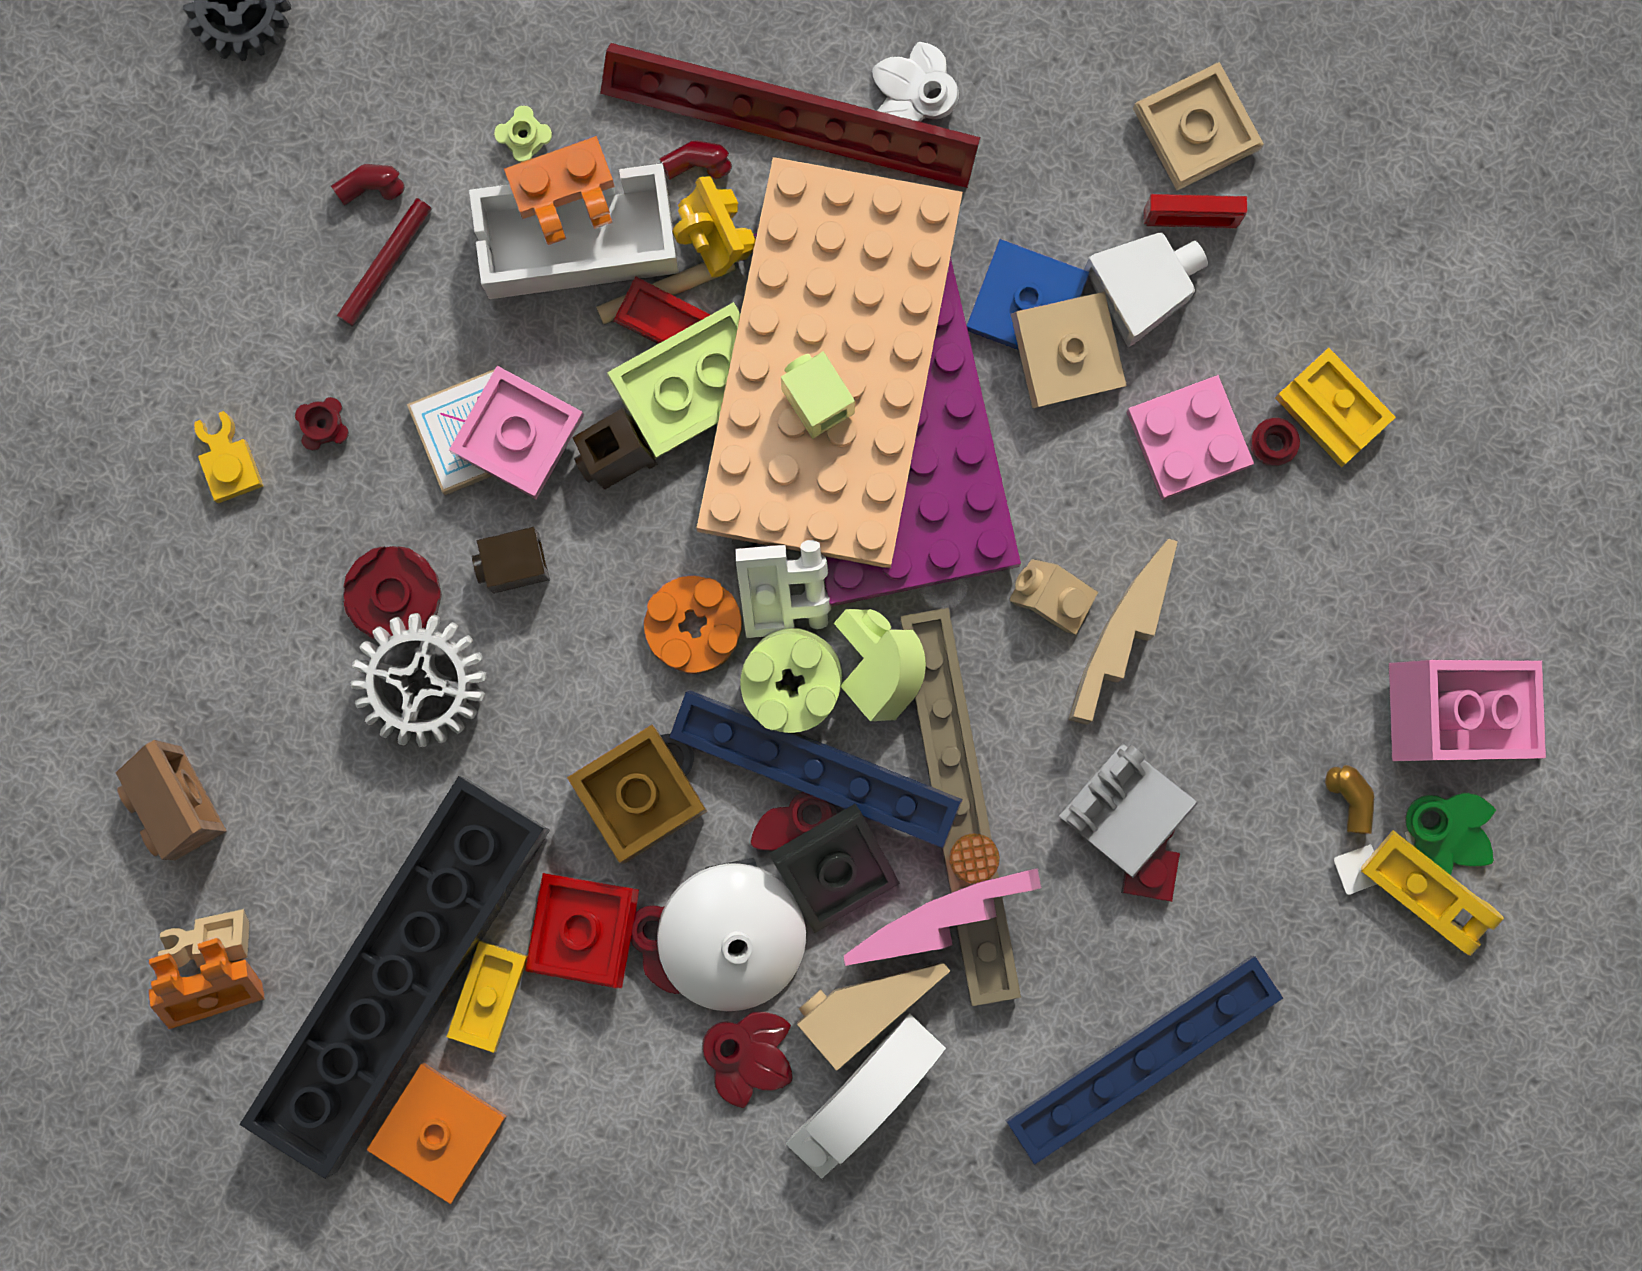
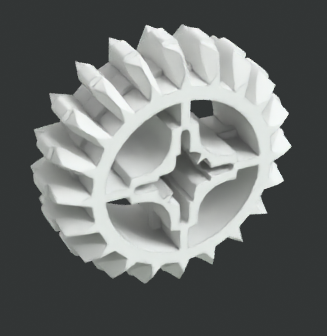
[351,613,486,747]

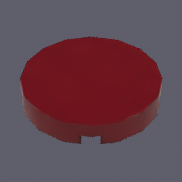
[343,546,442,640]

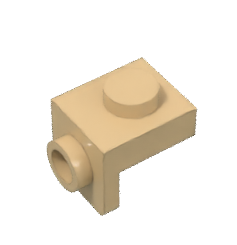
[1010,559,1098,635]

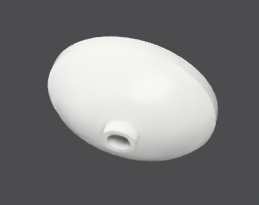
[657,864,806,1011]

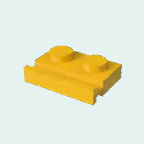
[1275,348,1396,467]

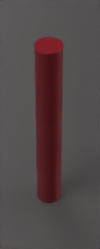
[336,198,432,327]

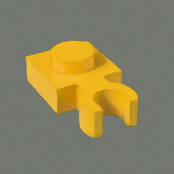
[194,411,264,504]

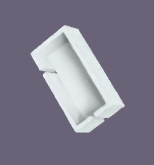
[469,163,679,299]

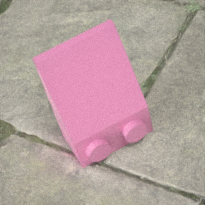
[1389,660,1546,761]

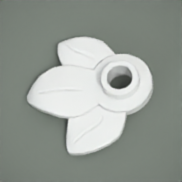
[872,42,959,122]

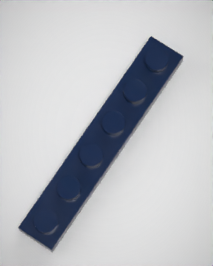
[669,690,963,848]
[1005,956,1283,1165]

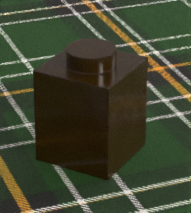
[472,526,550,594]

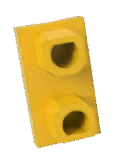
[672,176,756,277]

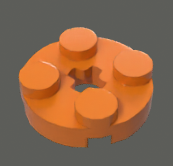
[644,576,742,674]

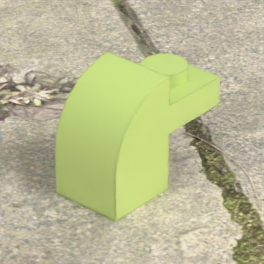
[834,609,926,722]

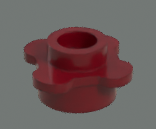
[295,397,349,451]

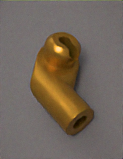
[1325,765,1375,834]

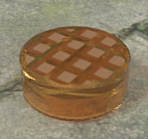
[949,833,1000,884]

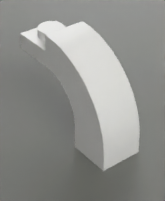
[786,1013,946,1179]

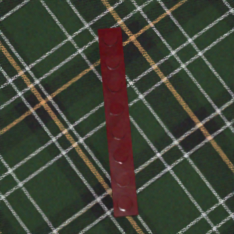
[600,43,981,188]

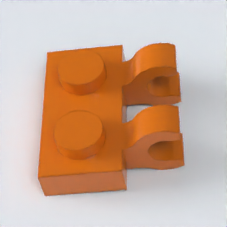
[504,136,615,245]
[149,938,265,1029]

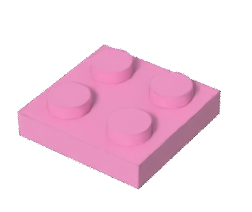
[449,366,584,500]
[1127,375,1254,500]

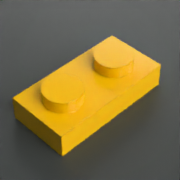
[446,941,528,1053]

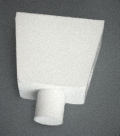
[1084,233,1208,347]

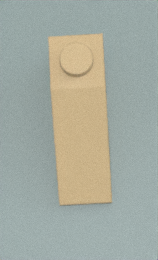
[797,962,950,1071]

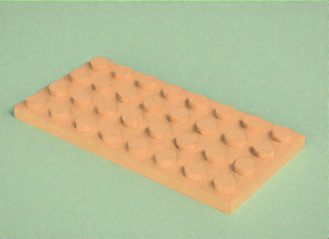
[697,157,963,569]

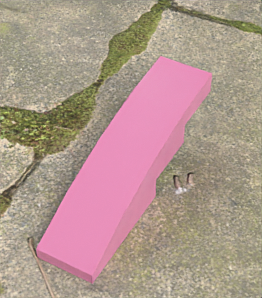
[844,869,1041,966]

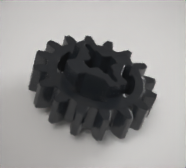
[183,0,291,61]

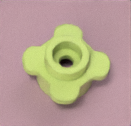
[494,106,552,162]

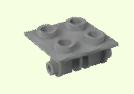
[1059,743,1198,878]

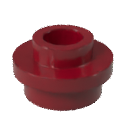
[1250,418,1300,466]

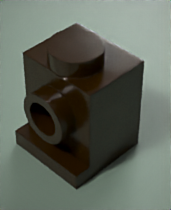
[572,408,658,490]

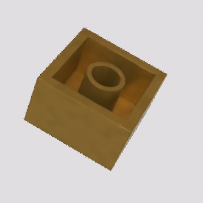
[567,724,708,864]

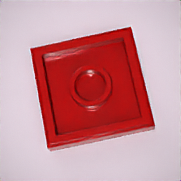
[525,873,639,988]

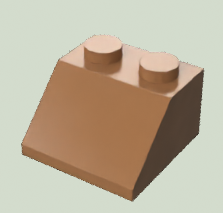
[116,740,227,861]

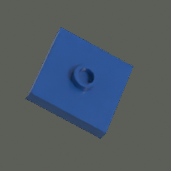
[967,239,1089,350]

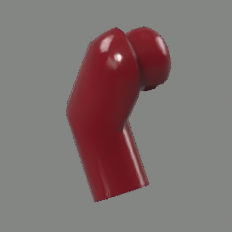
[659,140,732,180]
[331,164,405,206]

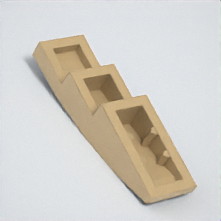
[1068,539,1178,725]

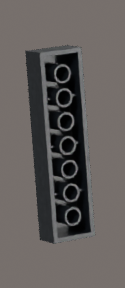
[239,776,550,1179]

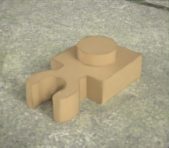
[158,909,249,968]

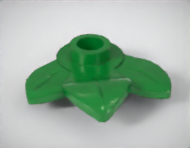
[1405,793,1496,875]

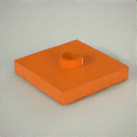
[367,1063,507,1204]

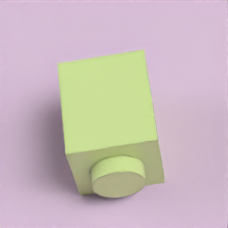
[781,351,855,439]

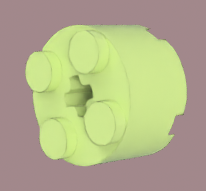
[740,628,842,733]

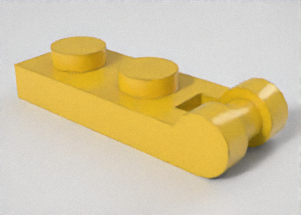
[1361,830,1504,956]

